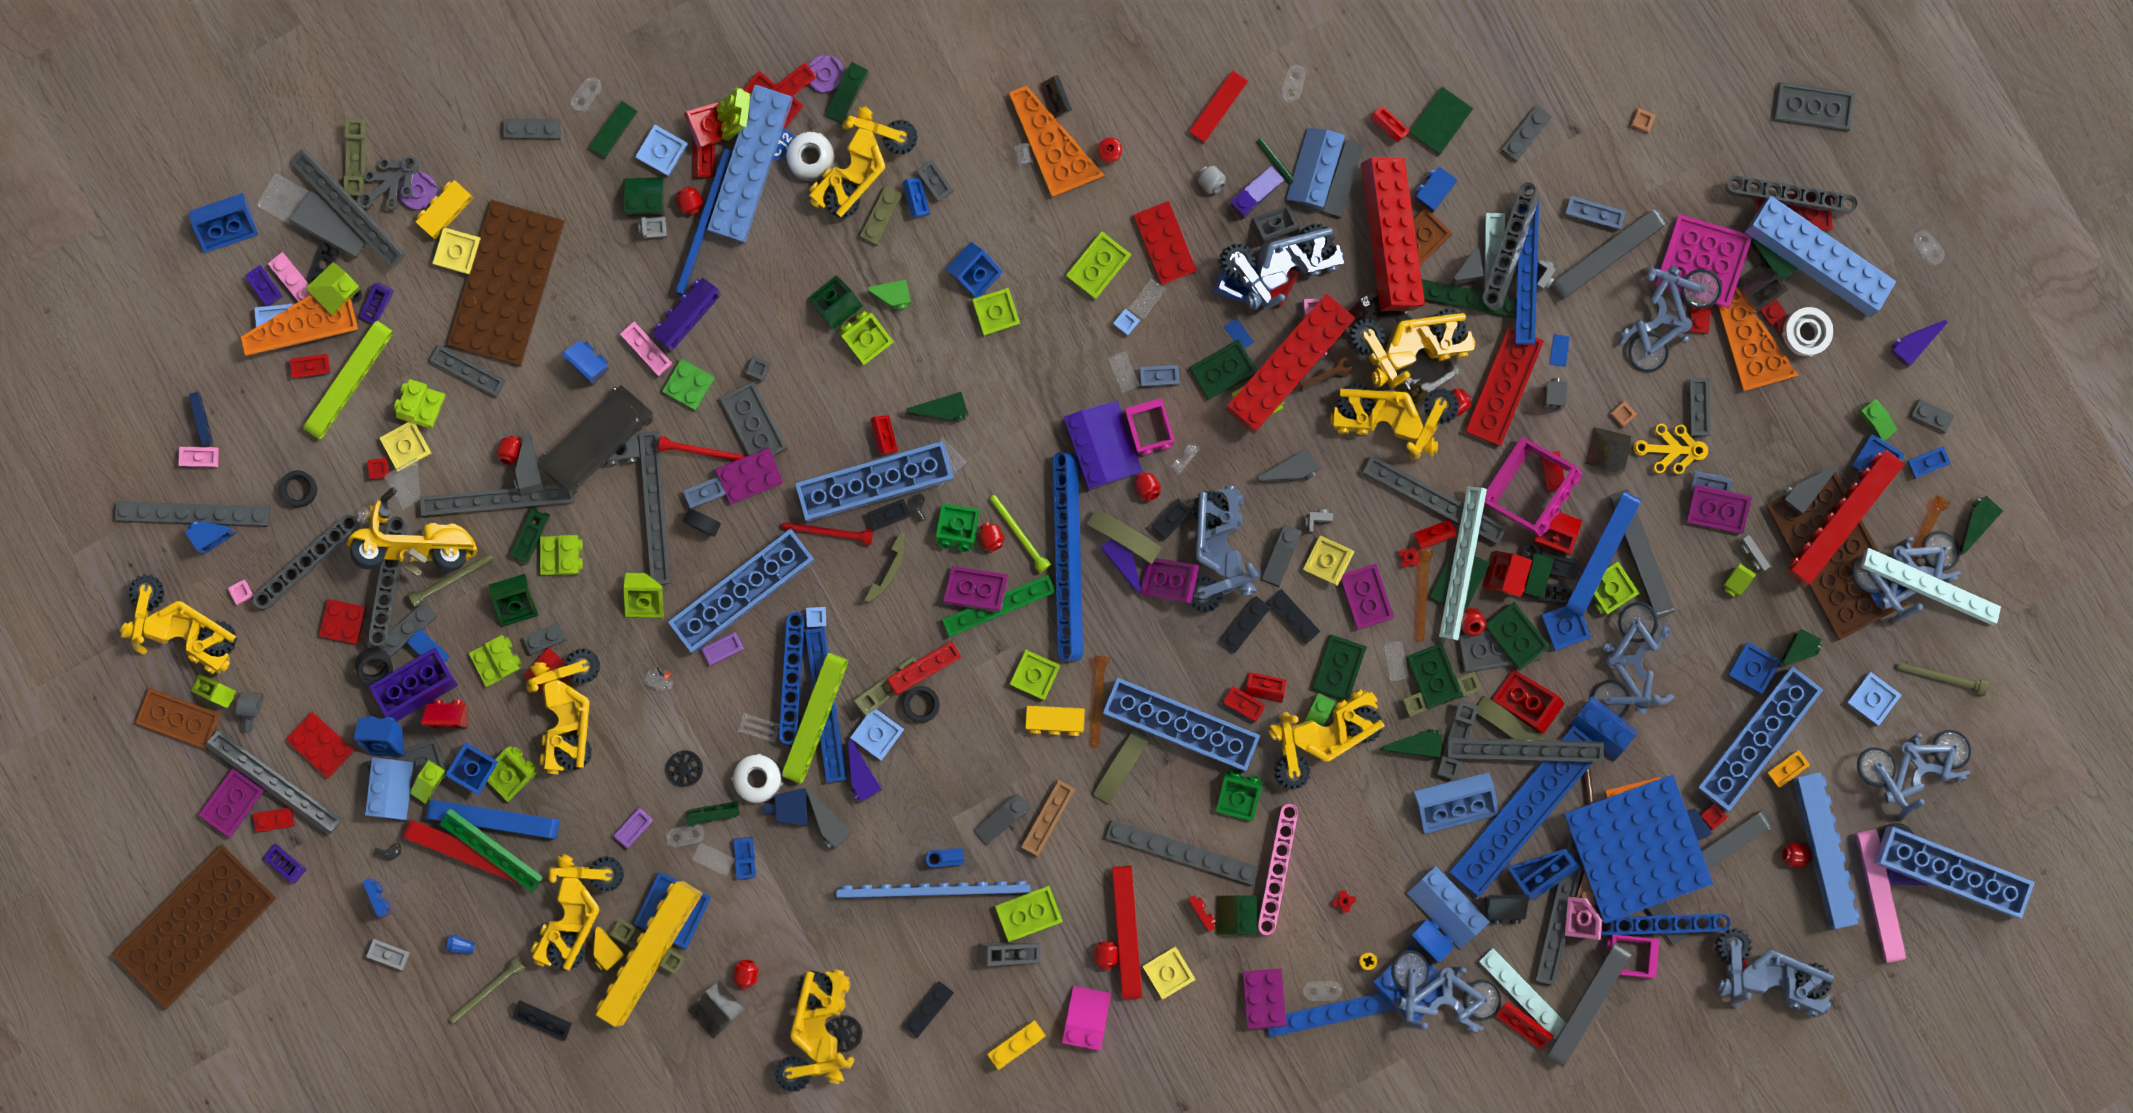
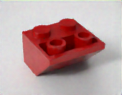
[1533,512,1582,556]

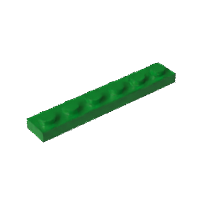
[942,575,1056,637]
[440,809,543,893]

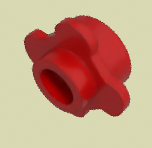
[1399,547,1420,568]
[1333,890,1356,913]

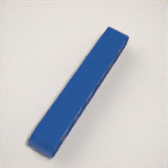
[1565,491,1642,616]
[779,612,805,745]
[426,799,560,839]
[1601,914,1731,935]

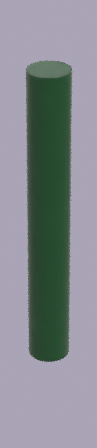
[1256,138,1293,185]

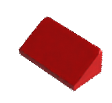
[692,140,715,178]
[1245,672,1287,703]

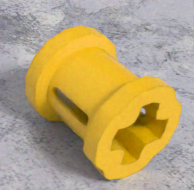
[1359,953,1377,970]

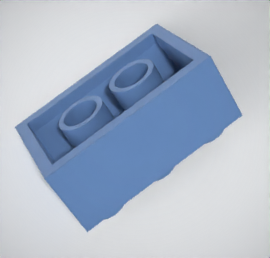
[365,757,414,820]

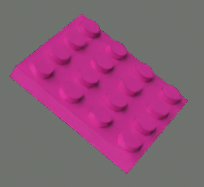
[1656,214,1752,308]

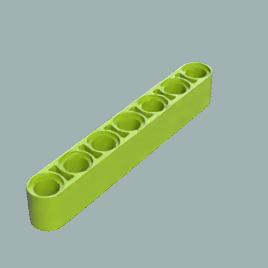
[303,321,394,440]
[782,653,848,784]

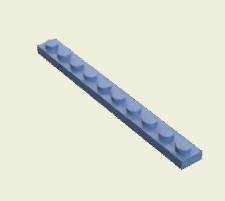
[837,881,1031,898]

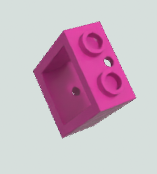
[1125,398,1175,456]
[1606,935,1659,978]

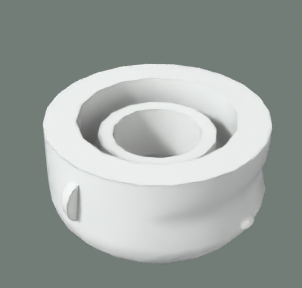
[786,132,835,181]
[1782,307,1833,357]
[730,754,783,803]

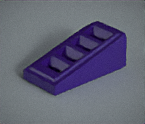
[359,282,394,325]
[263,844,306,884]

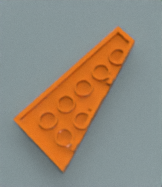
[1009,85,1105,198]
[1717,286,1799,392]
[241,295,358,356]

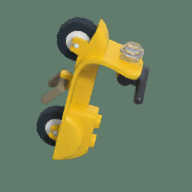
[347,487,477,576]

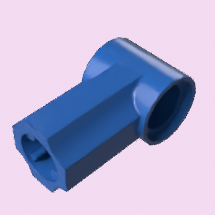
[925,848,964,868]

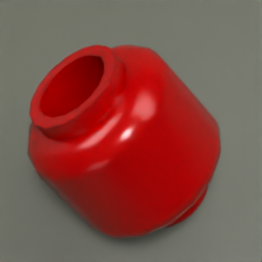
[1098,137,1122,164]
[675,186,703,216]
[1443,388,1472,416]
[496,435,522,465]
[1133,472,1161,501]
[977,522,1005,552]
[1461,608,1486,636]
[1782,842,1812,868]
[1094,941,1119,970]
[732,959,759,989]

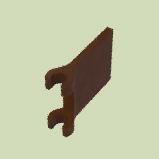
[1300,357,1352,391]

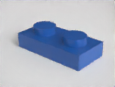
[902,178,930,218]
[1907,446,1951,479]

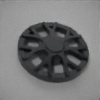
[667,750,703,787]
[827,1015,863,1052]

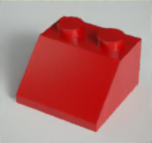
[1483,551,1532,597]

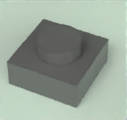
[746,356,771,382]

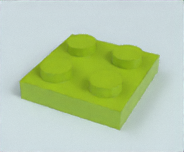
[972,288,1020,336]
[1010,650,1061,701]

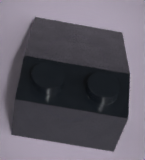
[1485,895,1529,924]

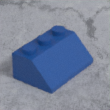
[189,193,258,253]
[1569,696,1638,761]

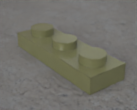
[860,186,903,245]

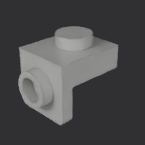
[639,217,667,239]
[1537,259,1556,291]
[1305,509,1333,533]

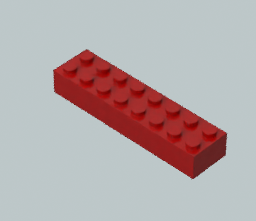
[1361,157,1425,311]
[1225,293,1355,434]
[1786,450,1905,588]

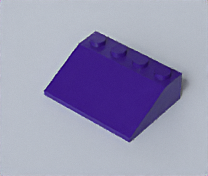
[1064,400,1143,491]

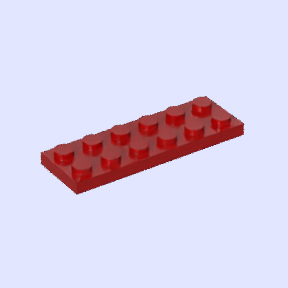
[1465,326,1544,447]

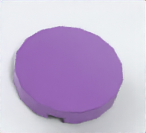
[809,55,844,93]
[399,172,437,210]

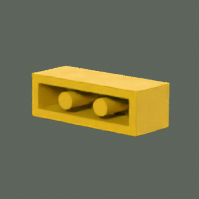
[416,180,473,240]
[1026,706,1085,736]
[987,1020,1046,1070]

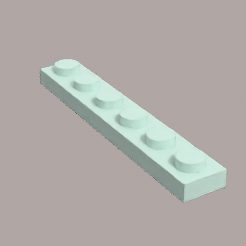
[1479,948,1566,1040]

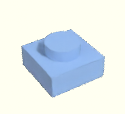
[1113,309,1140,336]
[806,607,827,628]

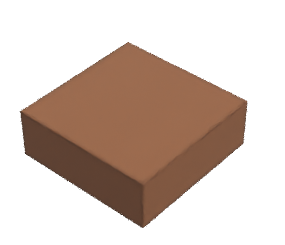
[1631,108,1656,133]
[1610,400,1637,428]

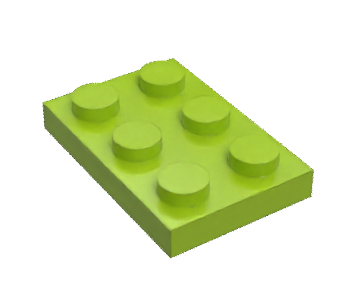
[1066,231,1132,300]
[995,886,1063,942]

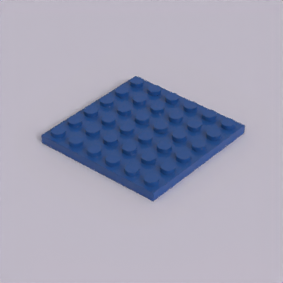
[1564,775,1713,923]

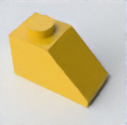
[594,926,626,971]

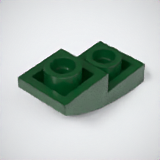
[1525,554,1554,598]

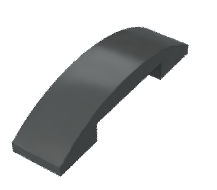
[1438,701,1479,780]

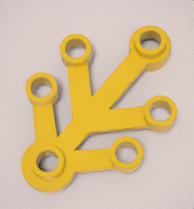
[1633,424,1708,475]

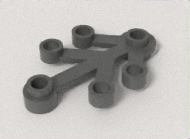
[357,156,420,210]

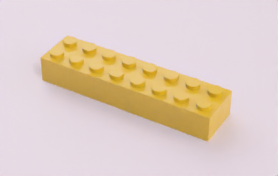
[596,881,703,1027]

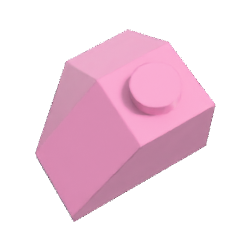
[1565,897,1602,940]

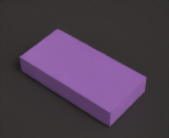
[701,632,744,666]
[614,807,654,849]

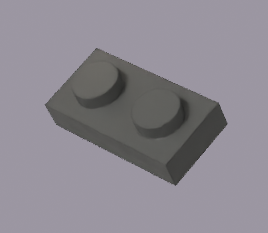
[916,160,954,202]
[1911,399,1955,433]
[523,622,566,655]

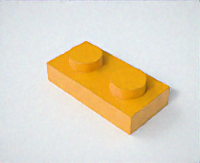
[1767,750,1810,788]

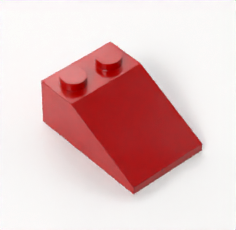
[1492,669,1565,735]
[422,700,468,728]

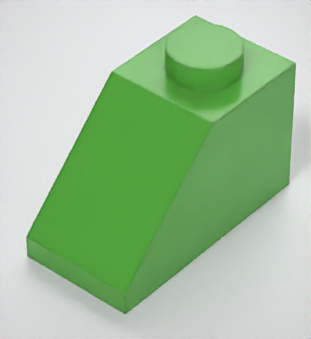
[869,280,911,310]
[1858,399,1898,441]
[1304,693,1336,726]

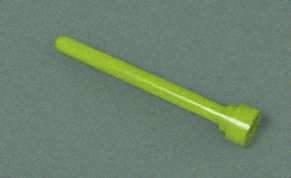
[990,495,1051,574]

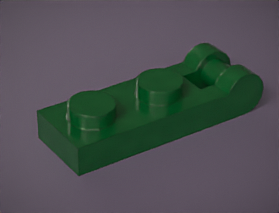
[510,507,550,564]
[686,801,740,827]

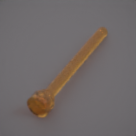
[1911,495,1950,562]
[1417,549,1434,642]
[1092,656,1110,748]

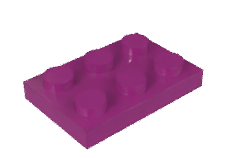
[716,447,783,505]
[1687,484,1752,534]
[1140,558,1199,603]
[1341,563,1394,630]
[944,566,1009,613]
[199,768,265,838]
[1243,968,1287,1030]

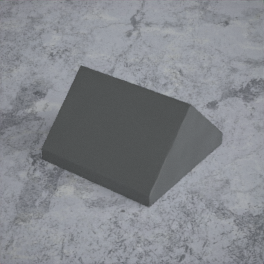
[1253,205,1300,246]
[1451,247,1484,286]

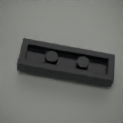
[1267,589,1321,645]
[1220,596,1271,653]
[903,981,954,1038]
[512,1000,572,1041]

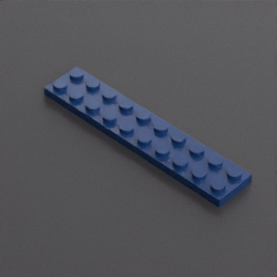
[1449,726,1593,897]

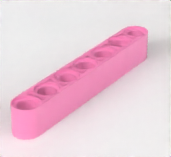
[1258,804,1298,935]
[1856,829,1906,964]

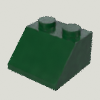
[624,177,664,217]
[807,275,863,330]
[488,574,539,627]
[1779,629,1822,667]
[1217,895,1257,935]

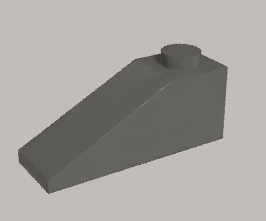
[513,431,544,495]
[1257,448,1319,482]
[1782,466,1838,515]
[1262,524,1302,587]
[808,791,852,848]
[975,793,1031,845]
[978,942,1040,966]

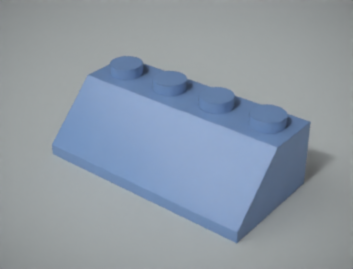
[1286,128,1345,211]
[1414,772,1499,834]
[1407,866,1490,949]

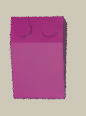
[1062,986,1111,1050]

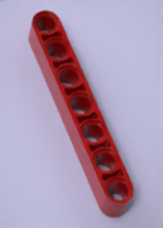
[402,819,532,885]
[1112,865,1142,1000]

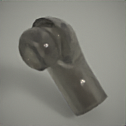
[909,494,926,523]
[373,843,402,861]

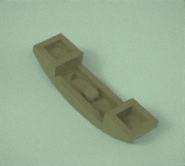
[344,119,366,196]
[1087,508,1162,564]
[865,532,905,603]
[853,656,917,717]
[1403,672,1482,717]
[1477,696,1546,740]
[1093,730,1150,804]
[610,918,686,975]

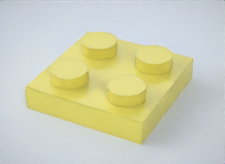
[433,228,481,275]
[380,422,432,472]
[1303,536,1354,586]
[1143,946,1196,1000]

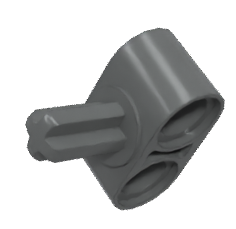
[236,691,263,732]

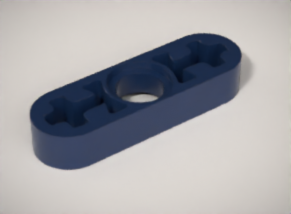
[189,391,213,447]

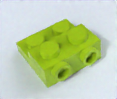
[717,88,751,141]
[839,310,894,365]
[394,379,446,429]
[540,535,583,575]
[1593,562,1639,615]
[469,635,522,687]
[487,746,537,802]

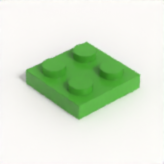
[662,359,715,411]

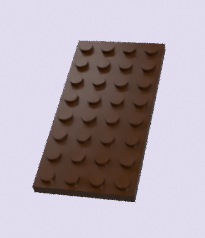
[447,200,565,366]
[1766,472,1908,640]
[112,844,277,1009]

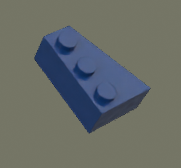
[1508,849,1580,901]

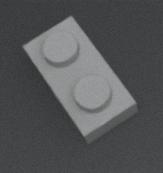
[1740,535,1771,572]
[366,939,410,970]

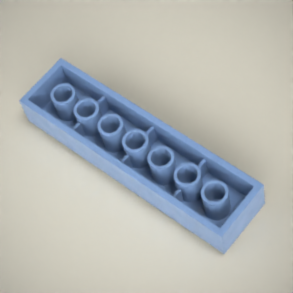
[707,85,793,243]
[1745,196,1896,318]
[795,441,955,522]
[668,529,815,654]
[1696,666,1823,812]
[1103,677,1261,772]
[1792,772,1860,930]
[1874,827,2035,919]

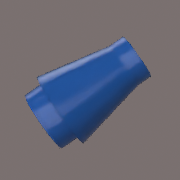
[445,934,475,954]

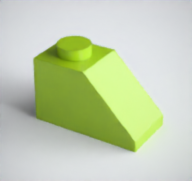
[1723,564,1756,597]
[191,674,236,708]
[410,760,447,804]

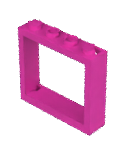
[1484,437,1582,537]

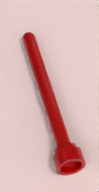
[657,436,747,461]
[781,522,873,545]

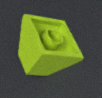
[306,262,360,316]
[624,573,664,618]

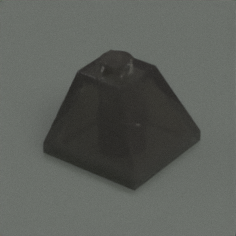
[1585,427,1631,473]

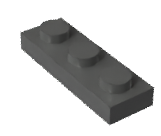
[1502,105,1552,162]
[503,119,562,139]
[1689,378,1711,436]

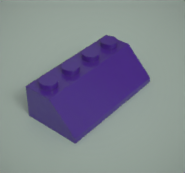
[653,278,721,352]
[369,647,458,722]

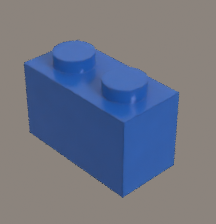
[1415,166,1457,213]

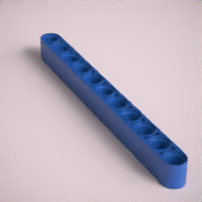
[1053,452,1083,661]

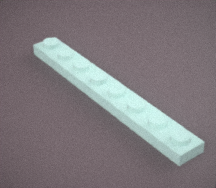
[1439,486,1487,640]
[1861,548,2001,626]

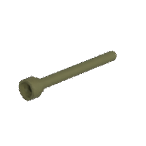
[408,555,493,608]
[1896,662,1989,696]
[449,956,526,1024]

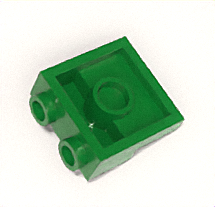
[935,503,980,552]
[1216,770,1263,821]

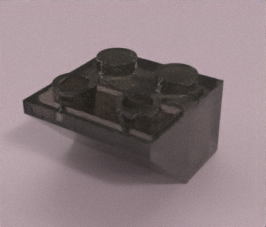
[1736,262,1789,314]
[688,981,745,1039]

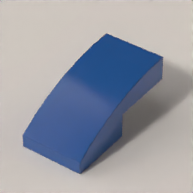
[407,629,450,662]
[734,837,756,879]

